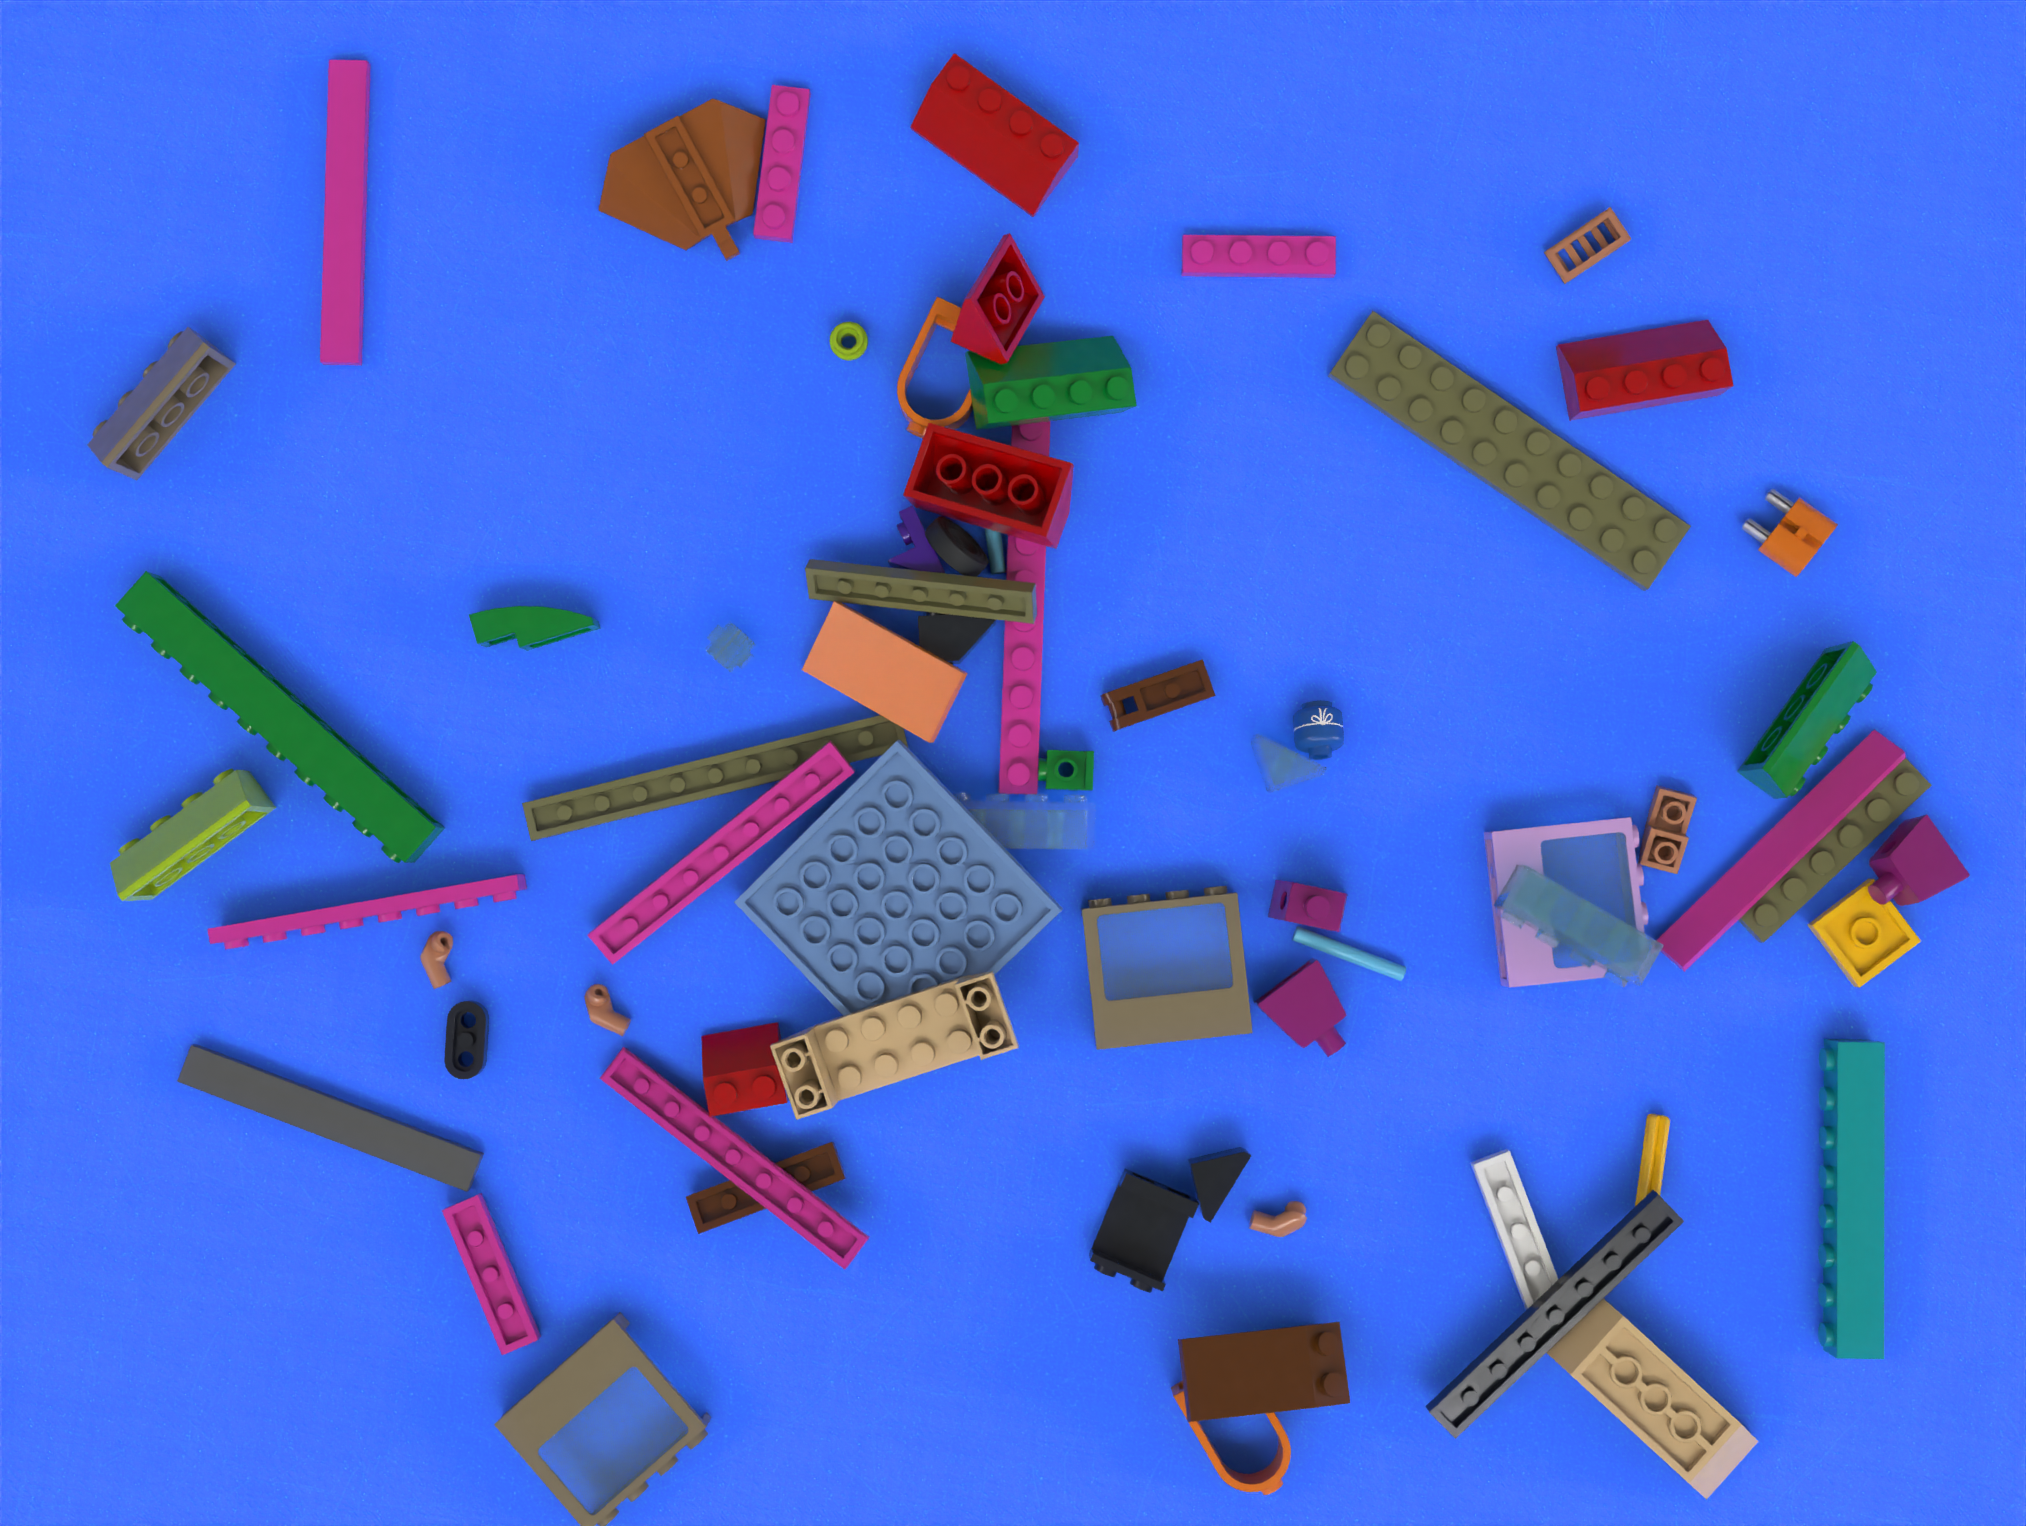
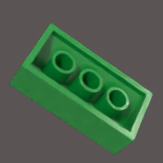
[965,336,1137,430]
[1737,641,1877,799]

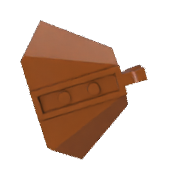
[598,98,766,261]

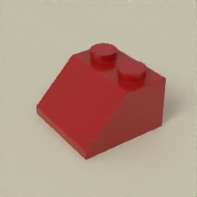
[701,1022,789,1117]

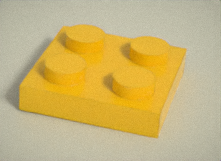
[1807,879,1921,988]

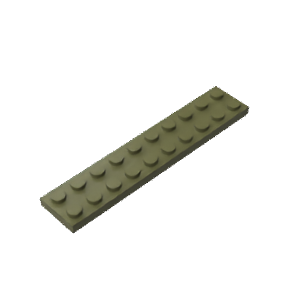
[1328,311,1691,591]

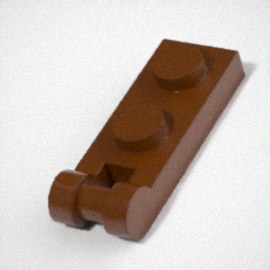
[1100,659,1216,732]

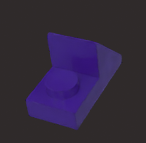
[888,505,945,573]

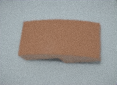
[1638,785,1697,874]

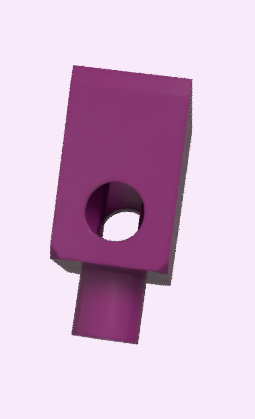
[1868,814,1970,906]
[1268,880,1348,932]
[1254,958,1347,1057]

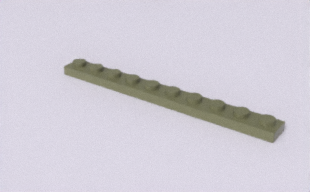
[522,715,909,841]

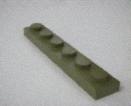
[805,559,1037,624]
[1738,758,1932,943]

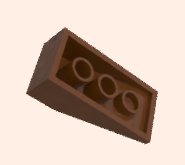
[1178,1322,1350,1422]

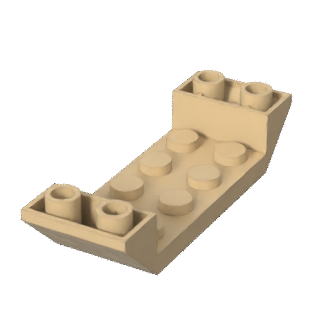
[770,971,1019,1120]
[1547,1298,1759,1500]

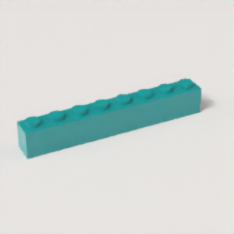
[1818,1039,1885,1359]

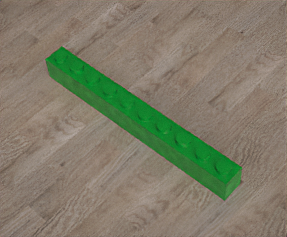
[115,571,445,863]

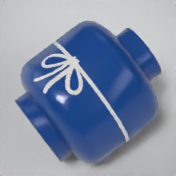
[1293,700,1344,760]

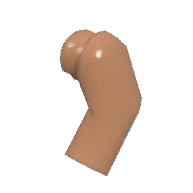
[420,931,454,989]
[584,984,631,1037]
[1249,1201,1307,1237]

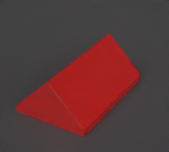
[951,233,1045,364]

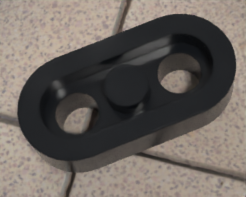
[444,1000,489,1079]

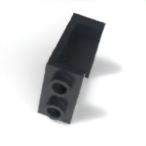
[1089,1168,1199,1293]

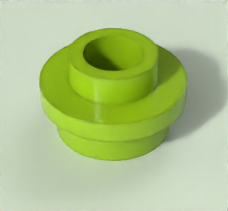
[829,322,868,361]

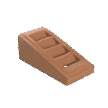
[1544,207,1631,284]

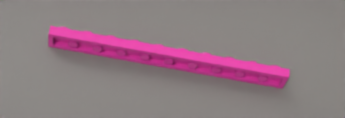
[999,421,1050,795]

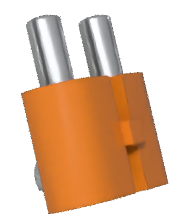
[1742,489,1838,577]

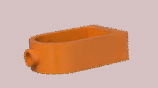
[897,297,973,439]
[1171,1380,1291,1495]

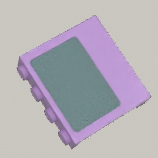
[1484,817,1653,988]

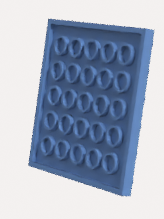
[734,740,1063,1015]

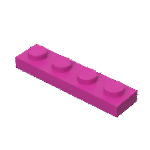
[753,85,811,243]
[1181,235,1336,278]
[442,1193,541,1355]

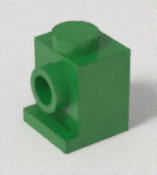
[1038,750,1094,791]

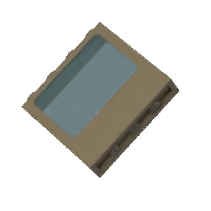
[1081,886,1253,1050]
[494,1312,711,1526]

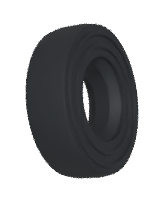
[925,516,989,577]

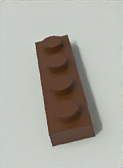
[686,1142,847,1234]

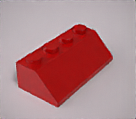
[910,53,1079,217]
[1556,319,1734,421]
[903,423,1074,549]

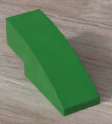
[468,606,601,651]

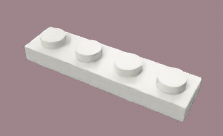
[1470,1149,1559,1310]

